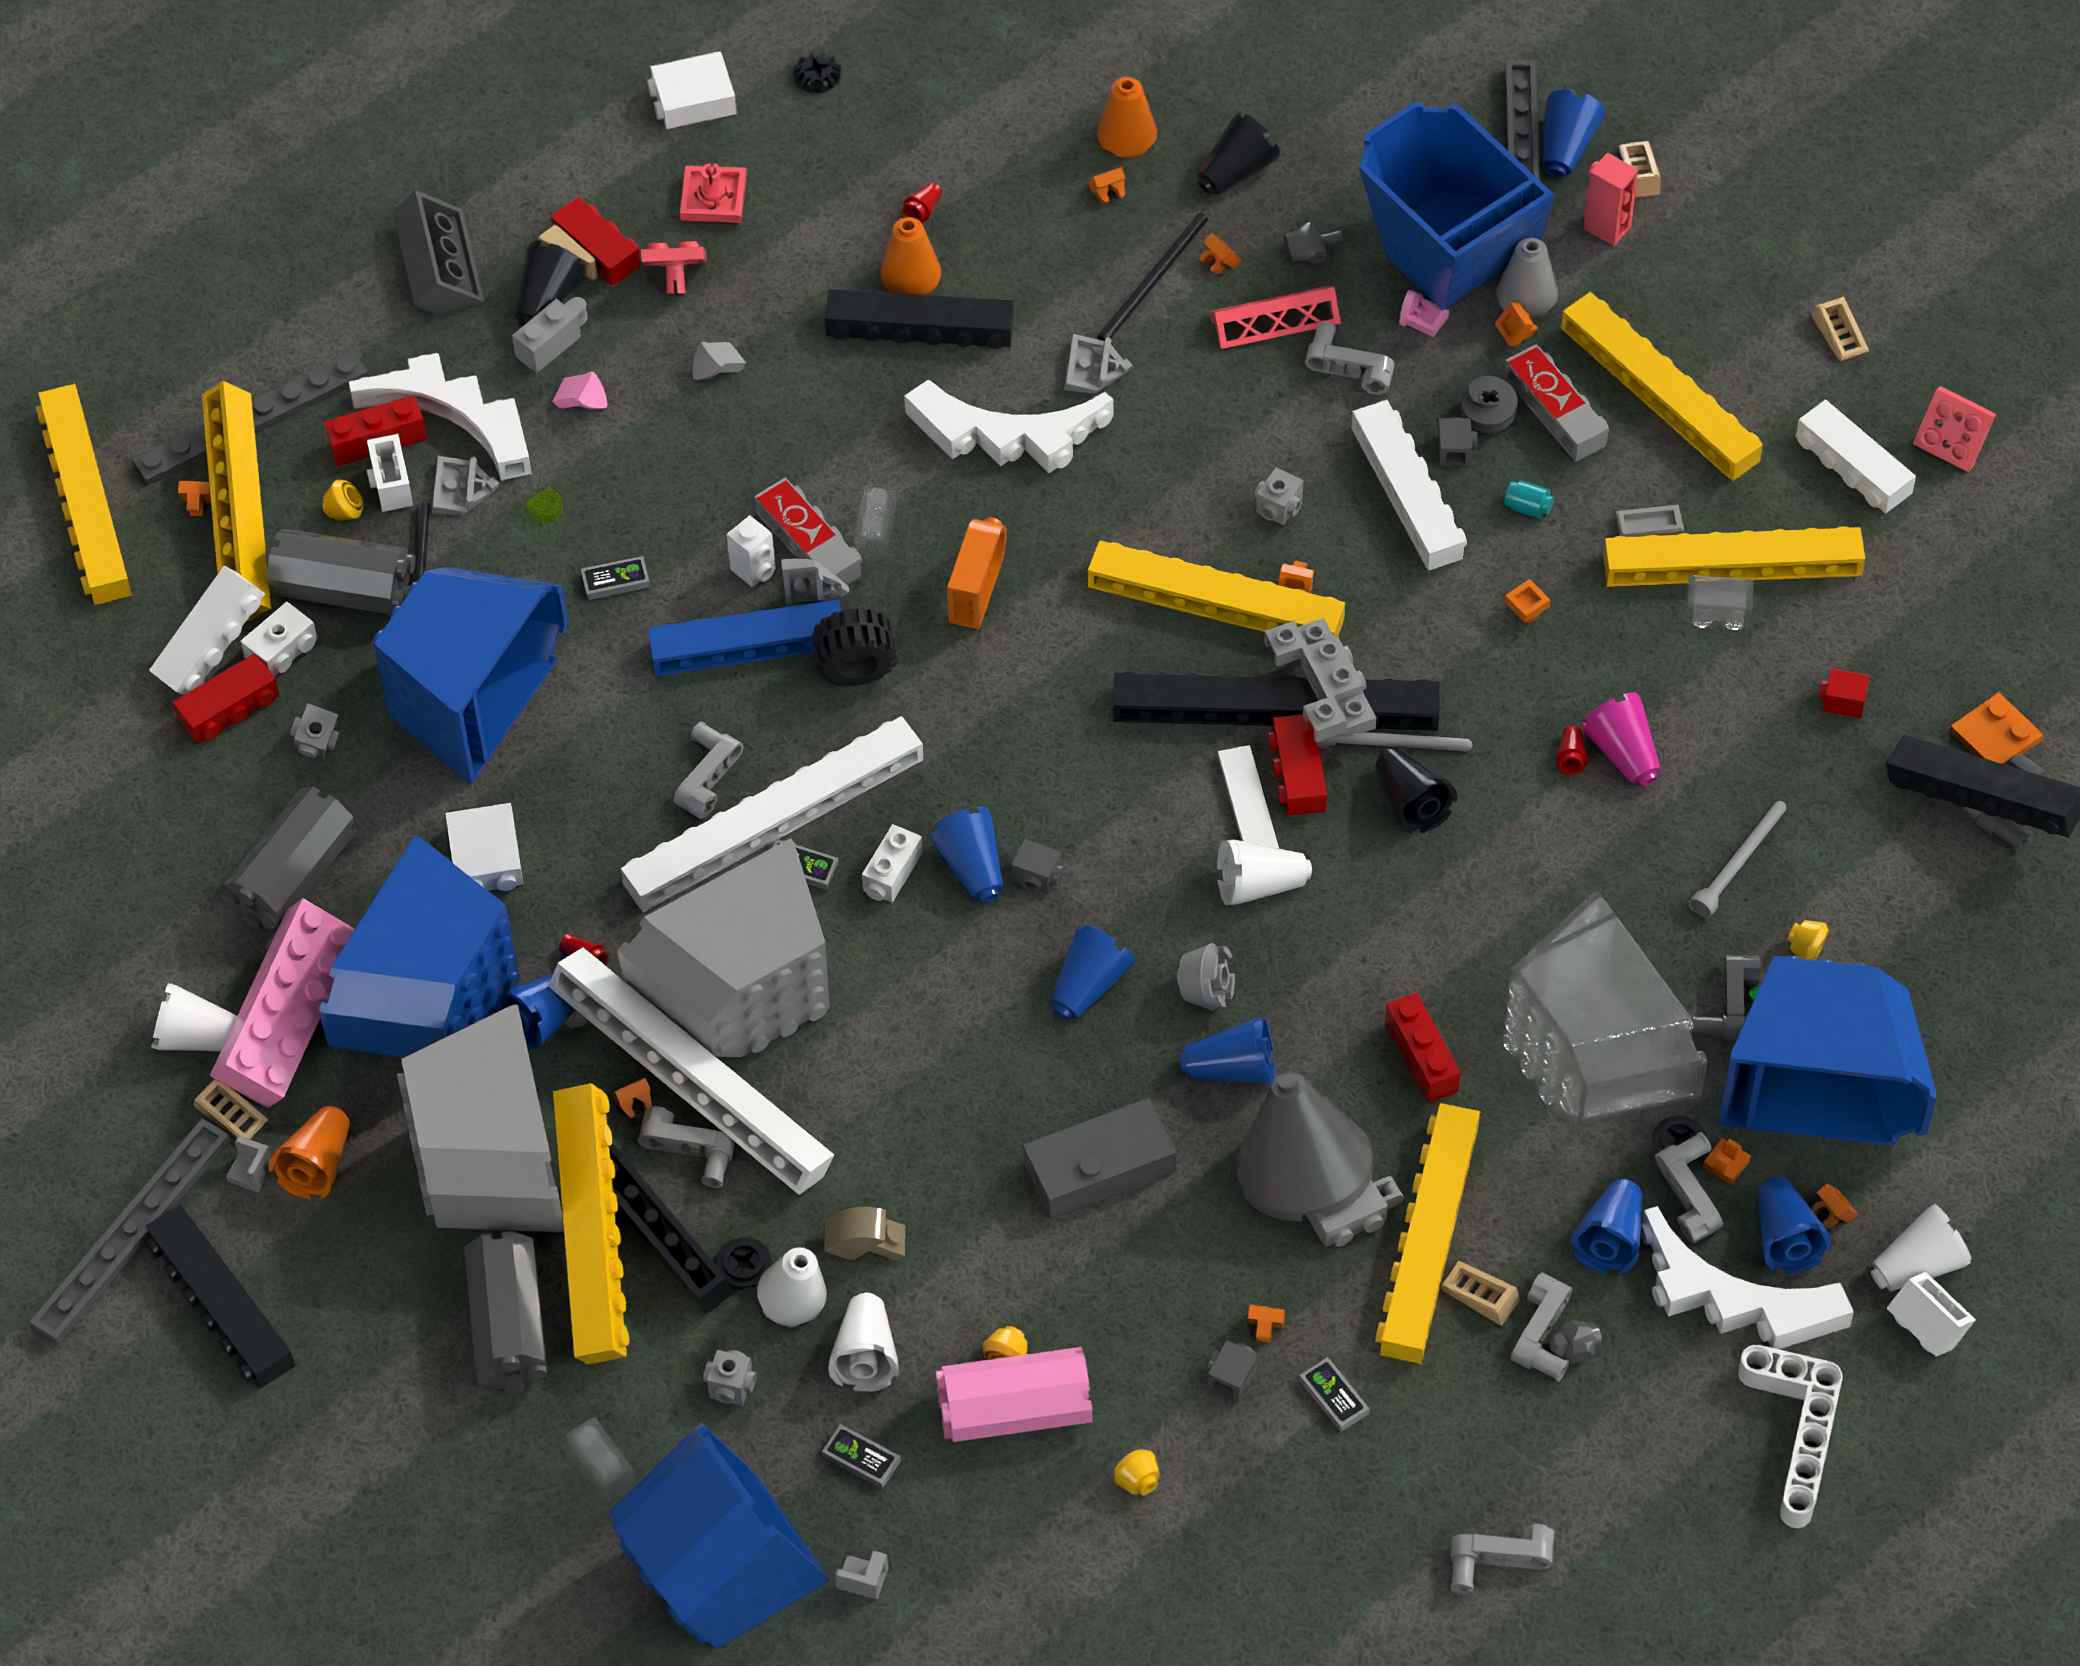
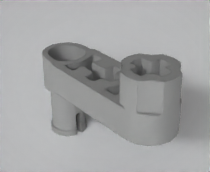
[1305,322,1395,395]
[674,722,744,819]
[638,1106,736,1189]
[1655,1132,1723,1244]
[1511,1272,1573,1381]
[1450,1524,1554,1594]

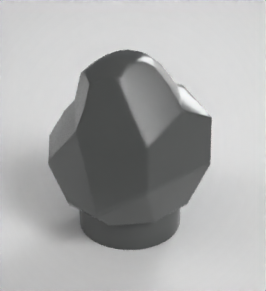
[1550,1320,1602,1364]

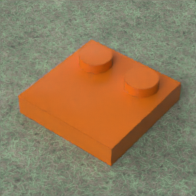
[1950,692,2044,765]

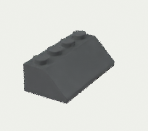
[393,190,484,313]

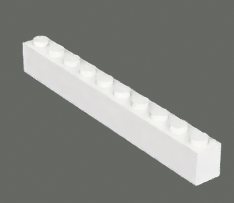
[621,716,923,912]
[548,948,834,1195]

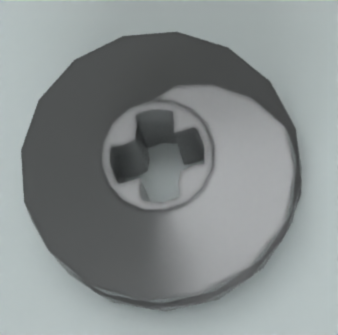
[1460,376,1518,434]

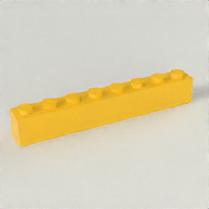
[1561,292,1763,481]
[202,381,271,621]
[36,384,132,605]
[1603,527,1865,587]
[1088,540,1345,636]
[553,1083,629,1364]
[1375,1103,1480,1364]

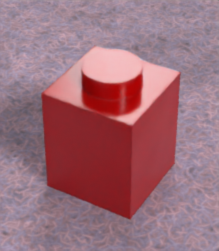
[1818,668,1870,719]

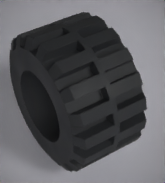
[812,608,897,686]

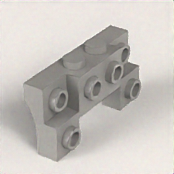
[1264,618,1376,742]

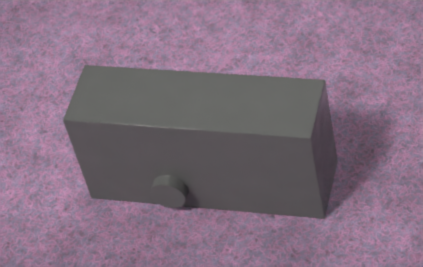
[1023,1098,1177,1219]

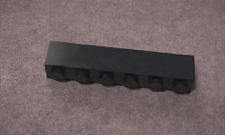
[825,289,1014,349]
[1885,734,2080,838]
[609,1142,733,1314]
[145,1204,295,1389]

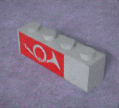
[1504,344,1609,462]
[755,477,862,585]

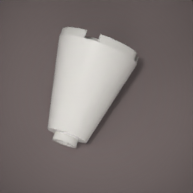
[1217,839,1312,905]
[151,983,237,1051]
[1870,1204,1972,1292]
[757,1248,826,1327]
[828,1293,899,1391]

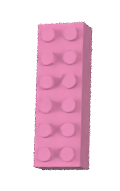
[210,898,355,1108]

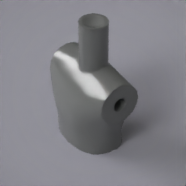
[1284,222,1343,264]

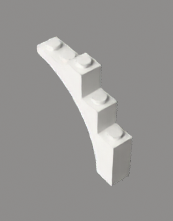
[349,353,532,480]
[904,380,1113,473]
[1640,1206,1854,1349]

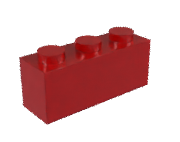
[551,197,640,287]
[324,395,427,466]
[172,653,280,745]
[1268,714,1327,816]
[1385,992,1461,1103]

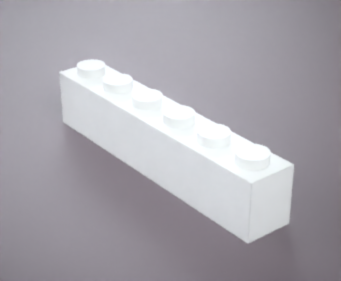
[1352,400,1467,571]

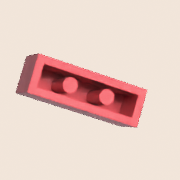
[1583,153,1638,246]

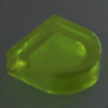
[525,486,564,522]

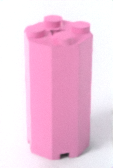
[936,1347,1092,1442]

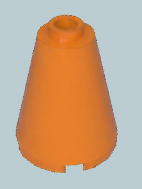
[1097,77,1157,158]
[880,217,941,295]
[269,1106,350,1200]

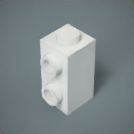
[727,515,775,588]
[862,824,923,903]

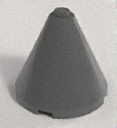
[1236,1073,1374,1221]

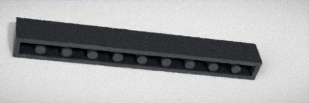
[1113,671,1440,731]

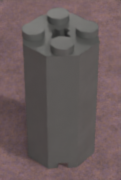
[267,529,416,614]
[220,786,357,930]
[464,1231,548,1394]

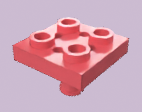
[680,163,747,223]
[641,242,706,294]
[1913,386,1996,472]

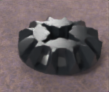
[793,52,841,93]
[1653,1116,1707,1166]
[716,1237,772,1290]

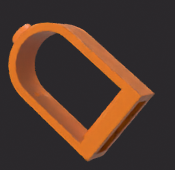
[947,517,1007,629]

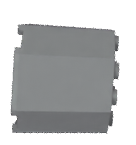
[617,838,830,1057]
[397,1004,564,1232]

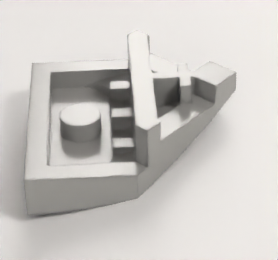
[1063,334,1133,393]
[431,456,500,515]
[781,559,849,605]

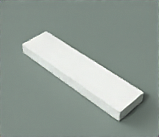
[1218,745,1279,849]

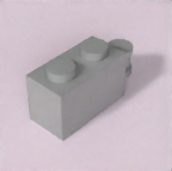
[512,297,588,373]
[1306,1176,1404,1248]

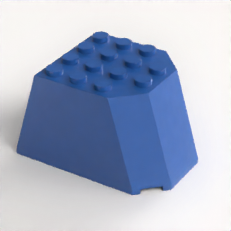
[1359,102,1554,311]
[373,567,568,784]
[319,835,520,1057]
[1718,955,1936,1145]
[609,1422,830,1649]

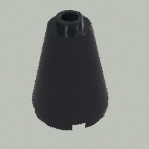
[1197,112,1280,195]
[515,241,586,327]
[1375,748,1458,834]

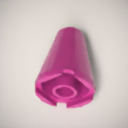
[1581,692,1661,787]

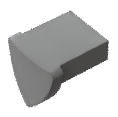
[693,342,746,380]

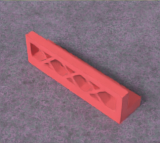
[1209,286,1341,349]

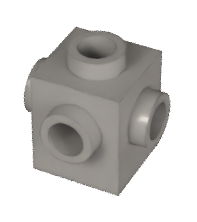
[1254,467,1303,525]
[290,703,340,758]
[703,1350,757,1406]

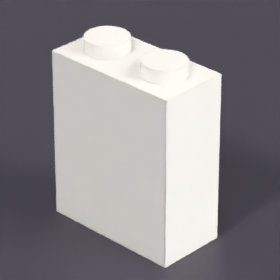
[647,51,736,129]
[446,803,524,891]

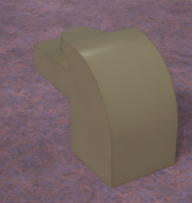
[824,1207,905,1260]

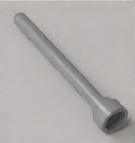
[1318,732,1473,752]
[1689,801,1786,919]

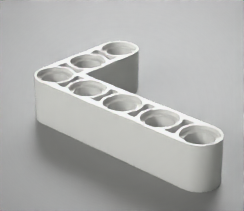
[1738,1345,1842,1528]

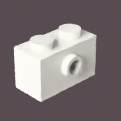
[367,434,413,512]
[240,602,317,676]
[1887,1272,1976,1357]

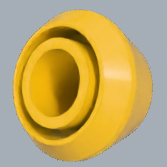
[322,480,364,521]
[1787,920,1829,960]
[982,1326,1028,1360]
[1113,1449,1160,1495]

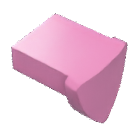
[1399,290,1449,337]
[553,372,608,409]

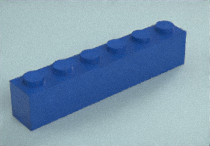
[648,599,841,676]

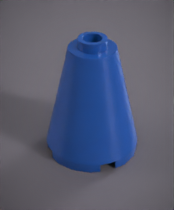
[1542,89,1605,178]
[929,807,1003,903]
[1050,925,1136,1021]
[496,974,576,1050]
[1180,1017,1275,1085]
[1758,1177,1832,1274]
[1570,1179,1643,1274]

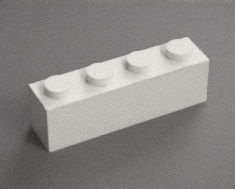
[1796,399,1916,514]
[149,566,265,695]

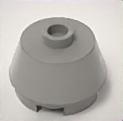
[1177,943,1235,1011]

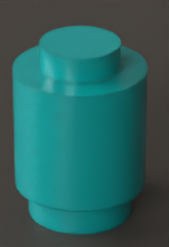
[1504,480,1554,519]

